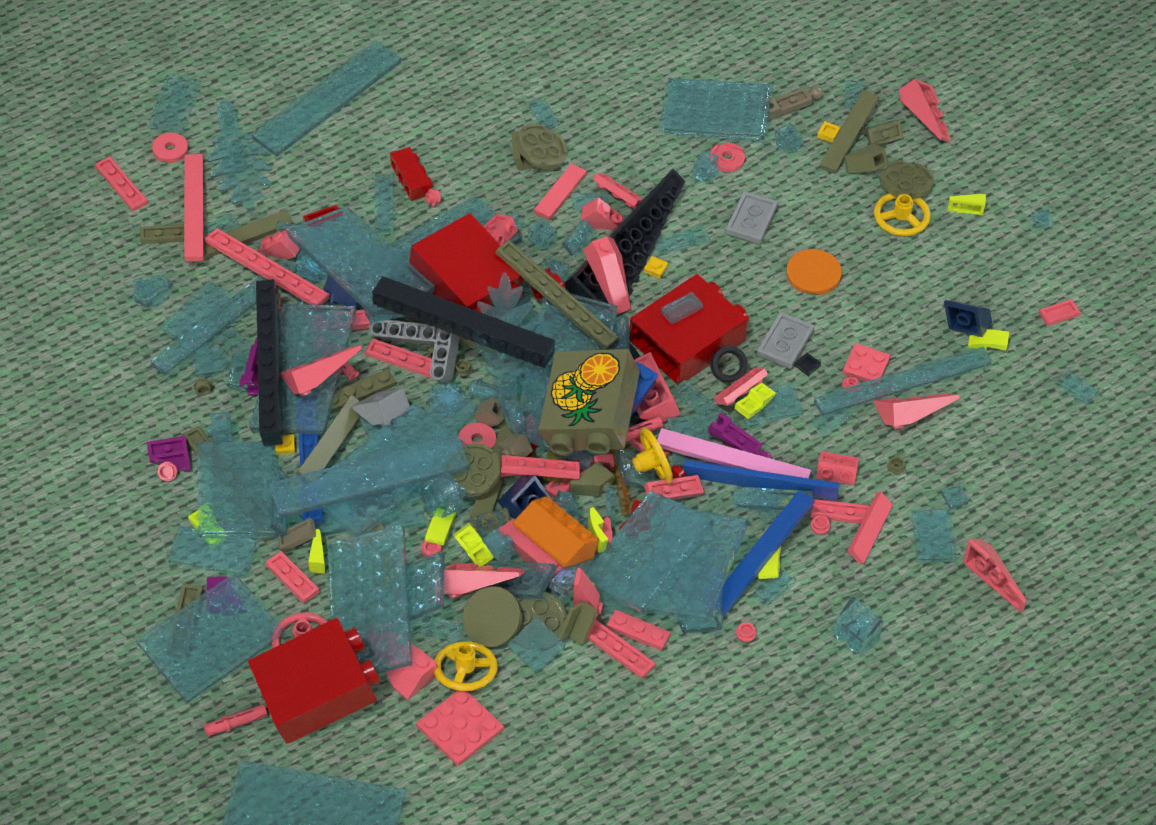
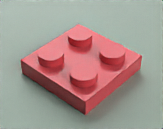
[842,343,890,386]

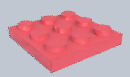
[416,691,504,767]

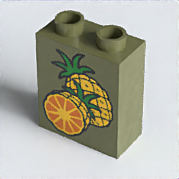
[538,349,640,455]

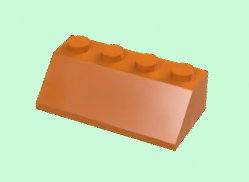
[513,496,599,568]

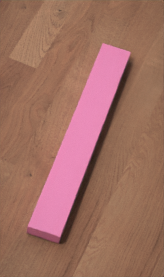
[657,428,811,478]

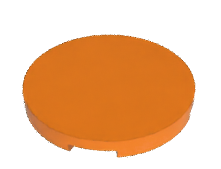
[786,249,842,295]

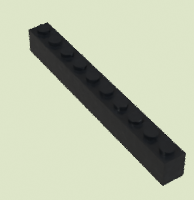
[372,276,555,368]
[256,279,283,447]

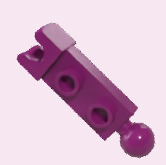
[239,337,258,396]
[708,413,772,459]

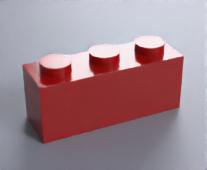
[390,147,433,201]

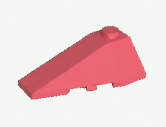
[583,236,631,316]
[366,625,437,701]

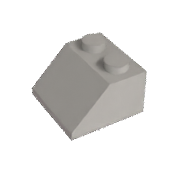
[352,388,411,426]

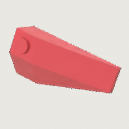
[899,79,951,142]
[280,345,362,396]
[634,352,681,422]
[874,393,959,429]
[498,519,579,587]
[963,539,1027,613]
[441,563,524,597]

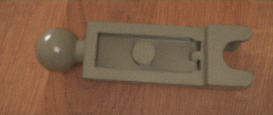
[762,86,823,120]

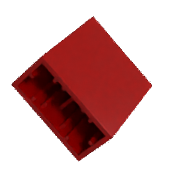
[408,213,524,316]
[629,274,749,386]
[248,617,381,744]

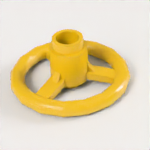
[873,193,931,237]
[632,427,673,484]
[434,641,498,691]

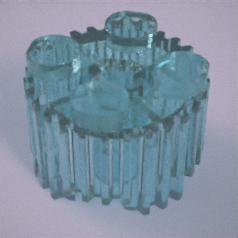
[419,474,466,518]

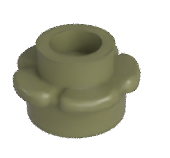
[454,359,472,377]
[194,378,213,395]
[887,456,906,474]

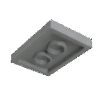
[726,191,778,244]
[757,312,814,369]

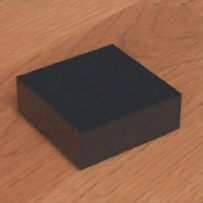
[794,352,821,377]

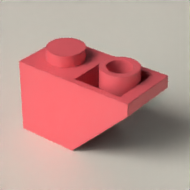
[581,197,623,230]
[258,229,303,260]

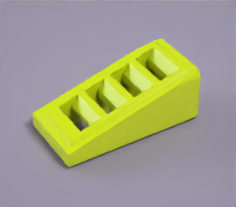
[947,194,986,215]
[308,529,325,574]

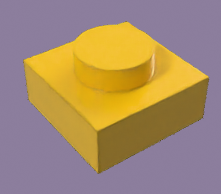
[817,121,841,143]
[644,256,668,279]
[275,434,295,455]

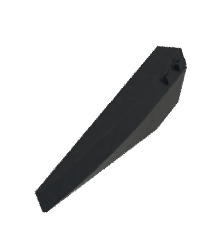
[564,169,685,318]

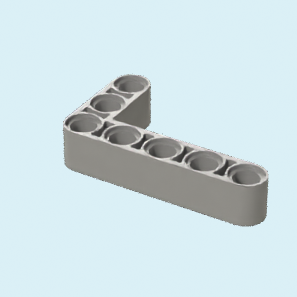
[369,319,460,383]

